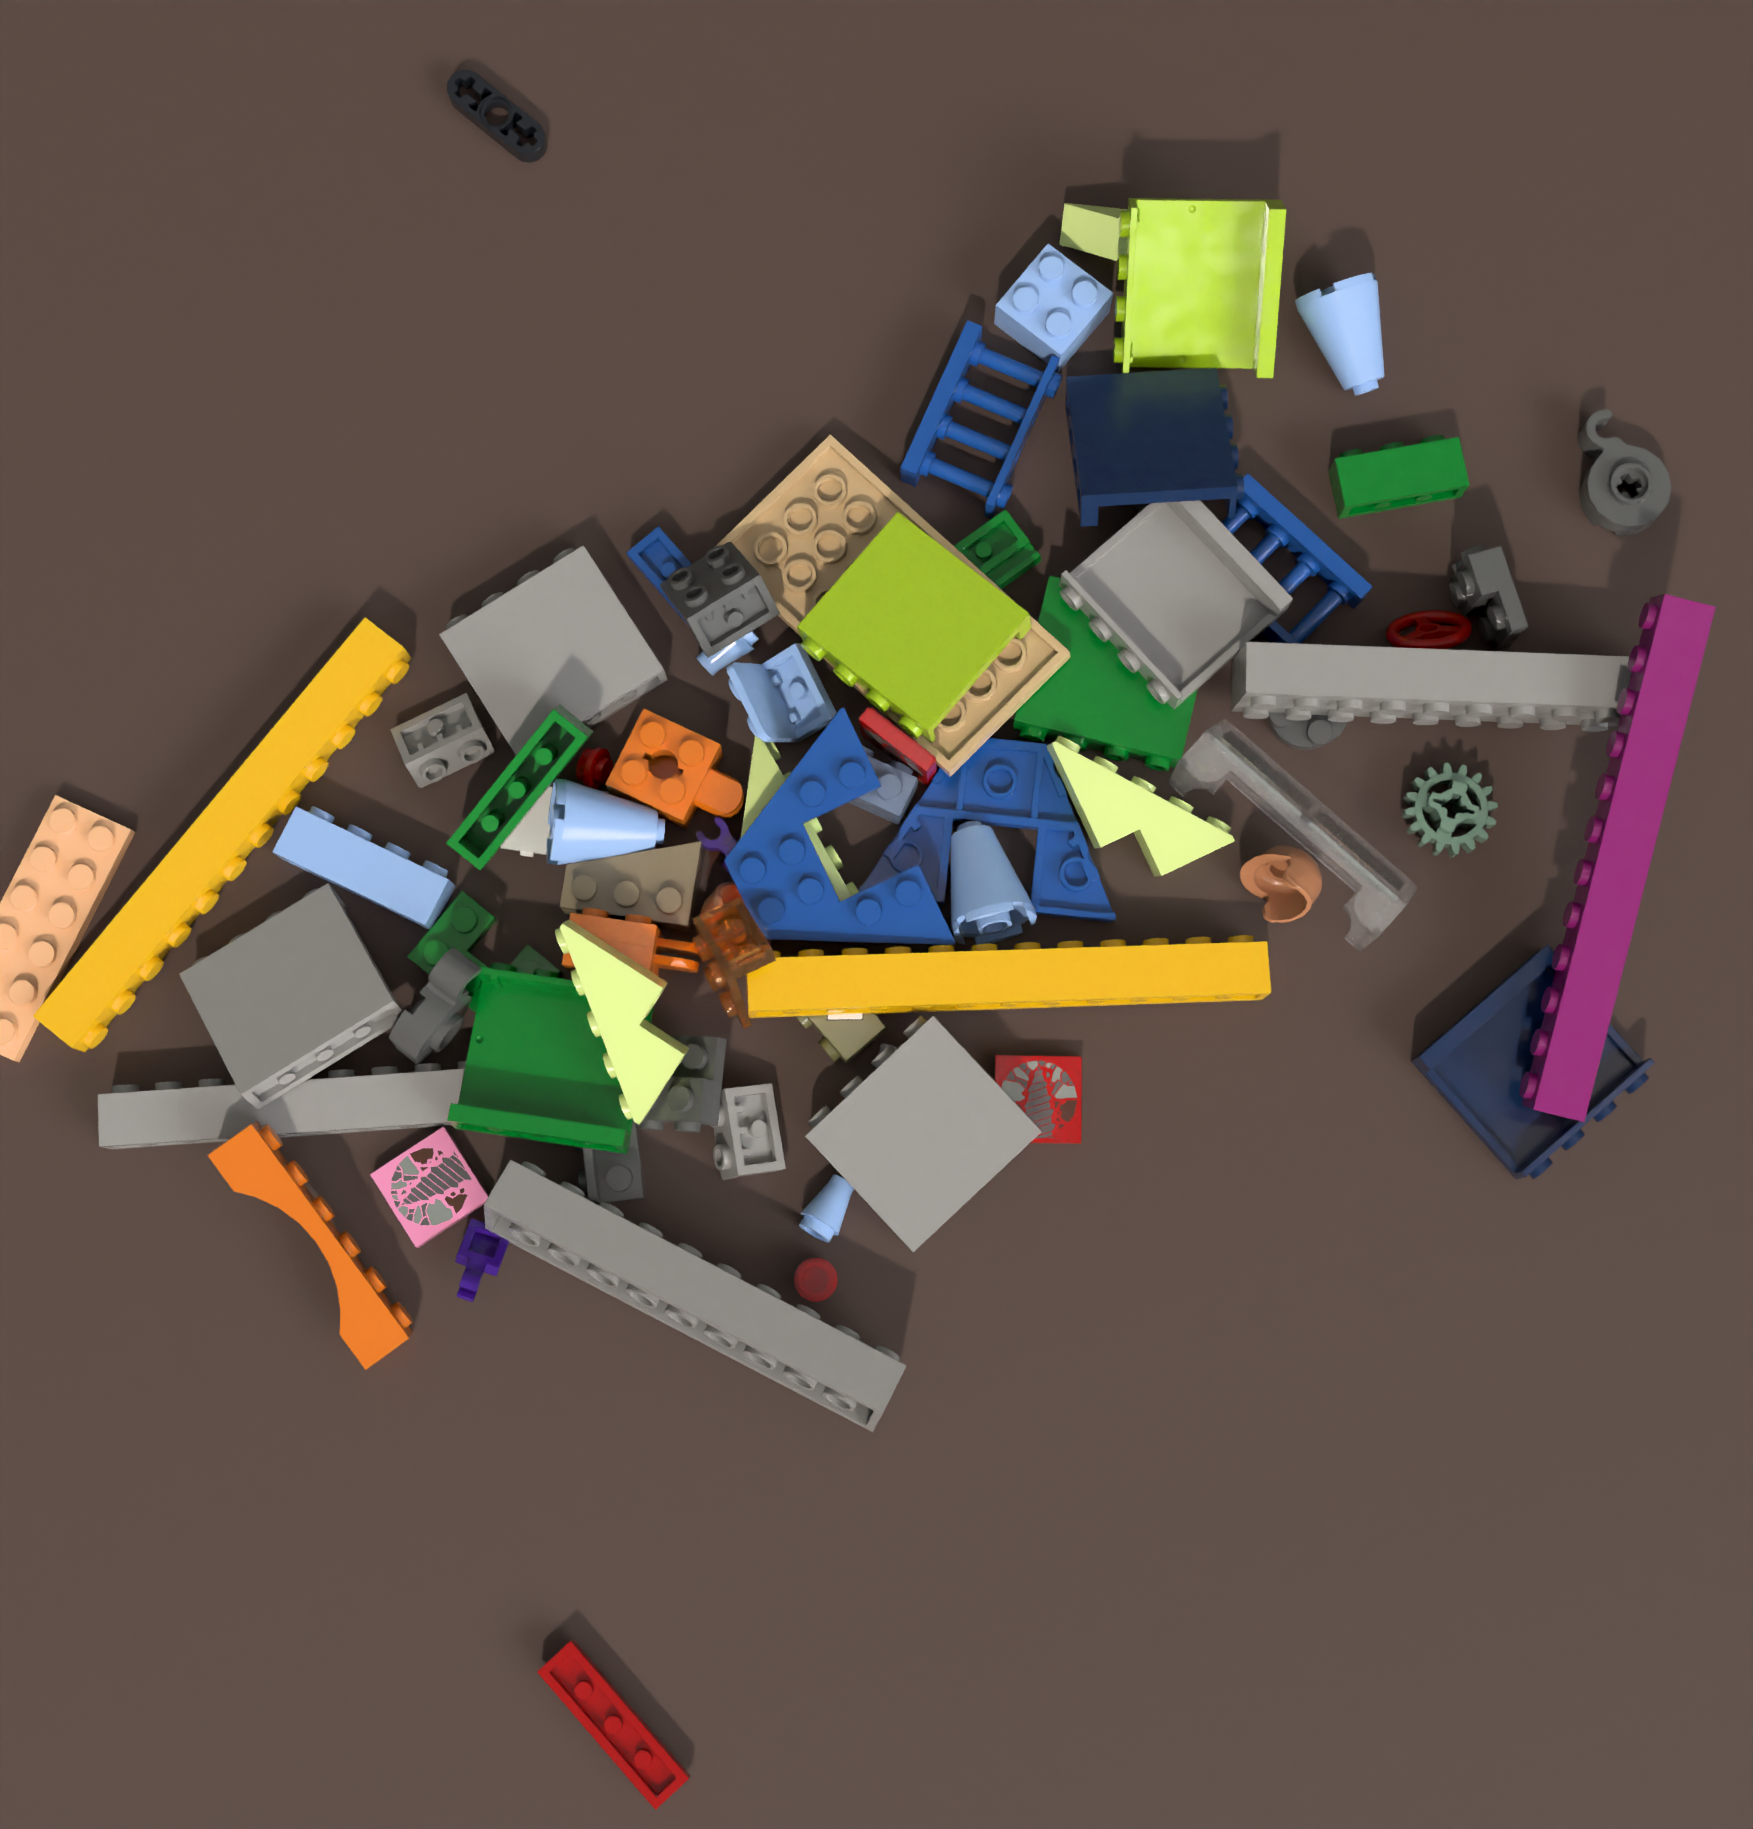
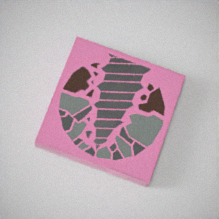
[370,1126,489,1248]

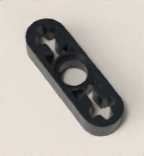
[447,70,547,163]

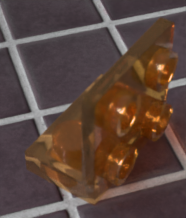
[692,897,776,1029]

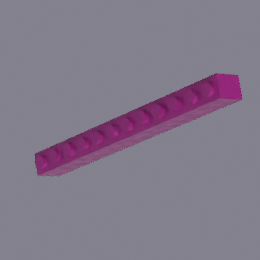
[1519,594,1716,1122]

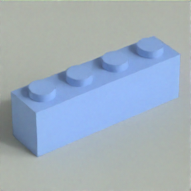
[272,806,456,930]

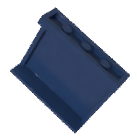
[1065,368,1244,527]
[1411,945,1655,1179]

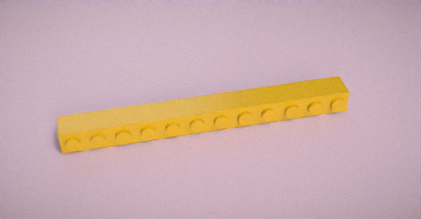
[33,617,412,1052]
[745,935,1271,1018]

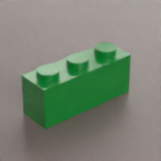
[1328,435,1470,519]

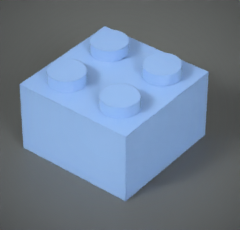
[994,244,1113,373]

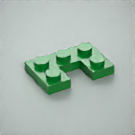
[407,891,562,1013]

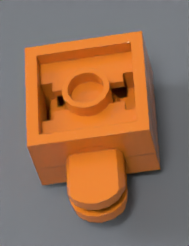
[606,708,744,830]
[562,908,702,976]

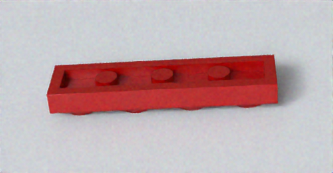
[537,1639,691,1810]

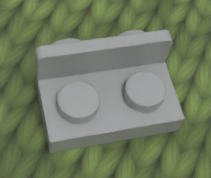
[390,693,495,788]
[711,1083,786,1180]

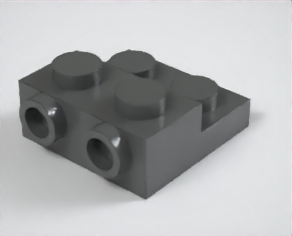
[1449,545,1528,651]
[637,1035,727,1133]

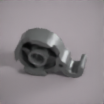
[1577,409,1672,536]
[389,947,482,1064]

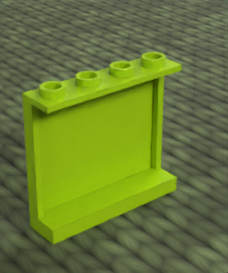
[797,512,1032,743]

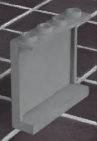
[1059,500,1293,709]
[439,545,668,755]
[179,883,404,1110]
[806,1015,1042,1252]

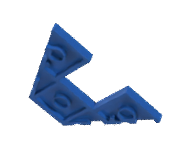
[724,707,956,945]
[859,738,1116,923]

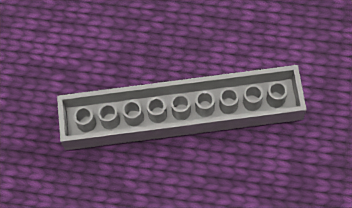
[1231,642,1632,732]
[484,1159,907,1432]

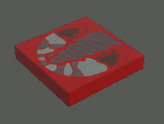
[859,708,937,787]
[995,1055,1082,1144]

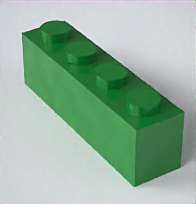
[446,705,594,870]

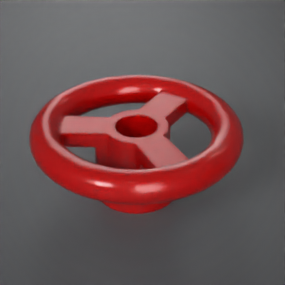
[1385,610,1472,649]

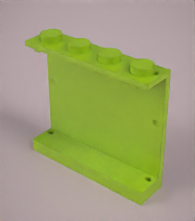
[1113,198,1286,378]

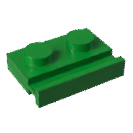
[954,509,1042,590]

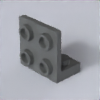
[660,542,780,658]

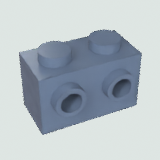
[849,746,918,826]

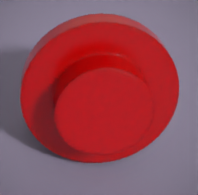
[576,747,613,789]
[794,1258,838,1302]

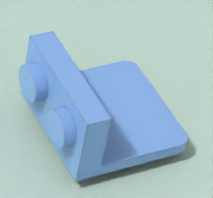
[726,643,837,742]

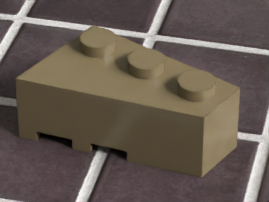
[559,841,705,933]

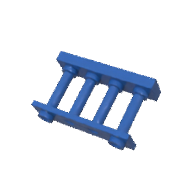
[900,320,1063,519]
[1221,473,1373,644]

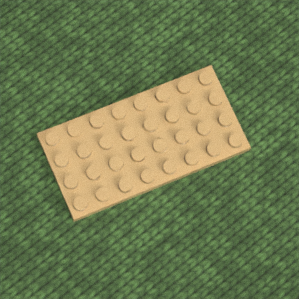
[715,434,1071,777]

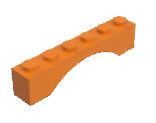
[207,1121,413,1370]

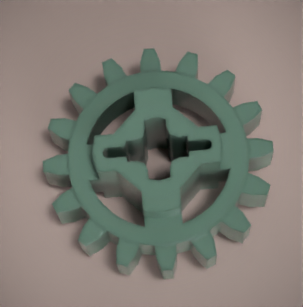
[1401,763,1498,858]

